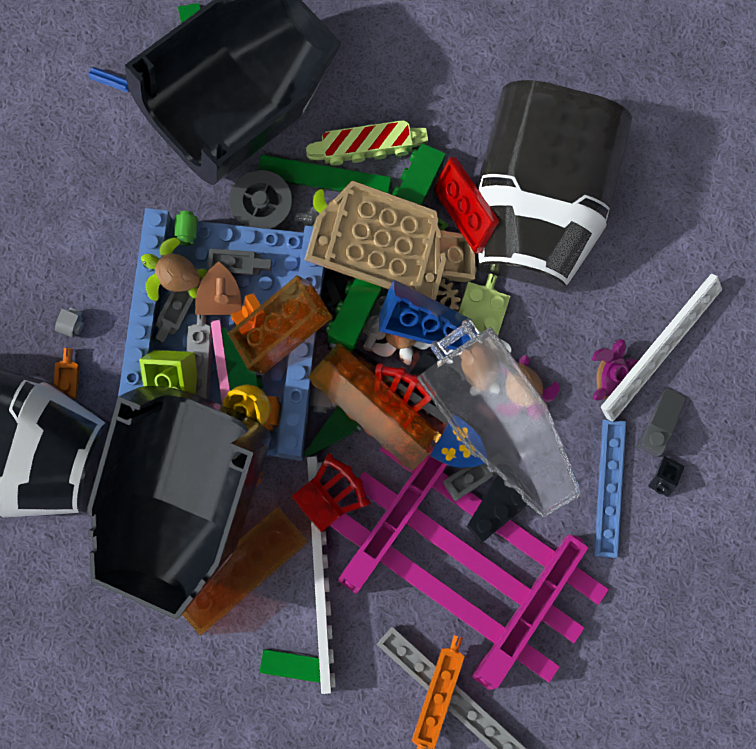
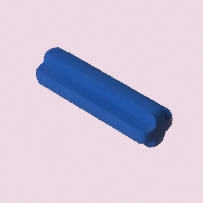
[88,67,129,92]

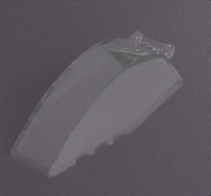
[417,319,582,518]

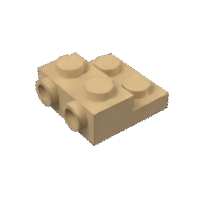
[434,230,476,283]

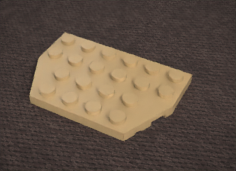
[304,181,446,301]

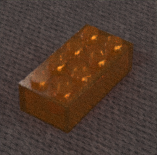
[228,275,333,375]

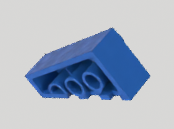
[378,279,474,353]

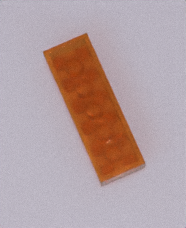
[307,343,441,471]
[182,507,309,636]

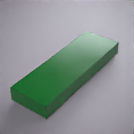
[259,649,332,683]

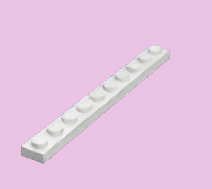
[307,457,335,694]

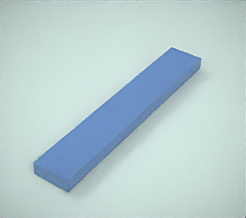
[594,419,626,558]

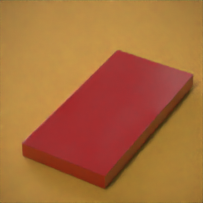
[433,157,499,254]

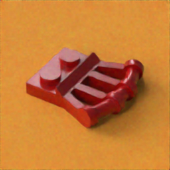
[365,363,437,437]
[291,452,371,533]

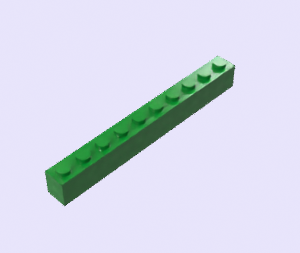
[325,143,445,352]

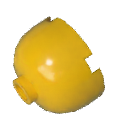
[222,384,271,425]

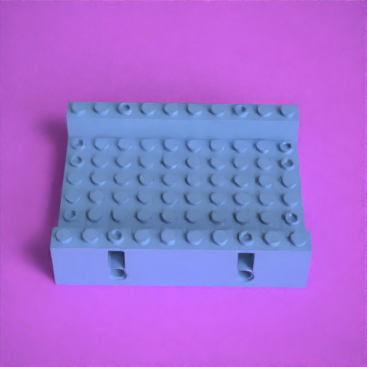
[118,208,326,461]

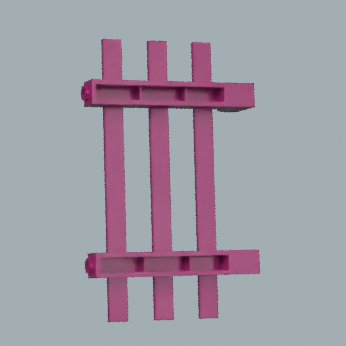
[330,435,609,690]

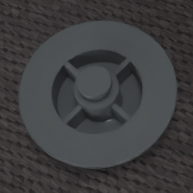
[229,170,292,229]

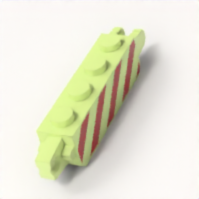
[306,120,428,166]

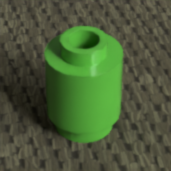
[174,211,198,246]

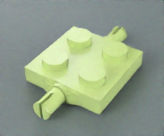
[458,274,510,346]

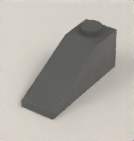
[636,387,686,457]

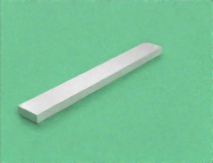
[600,274,722,422]

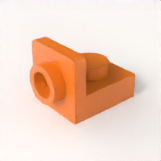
[231,293,264,333]

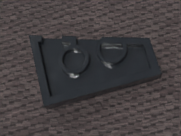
[466,465,533,544]

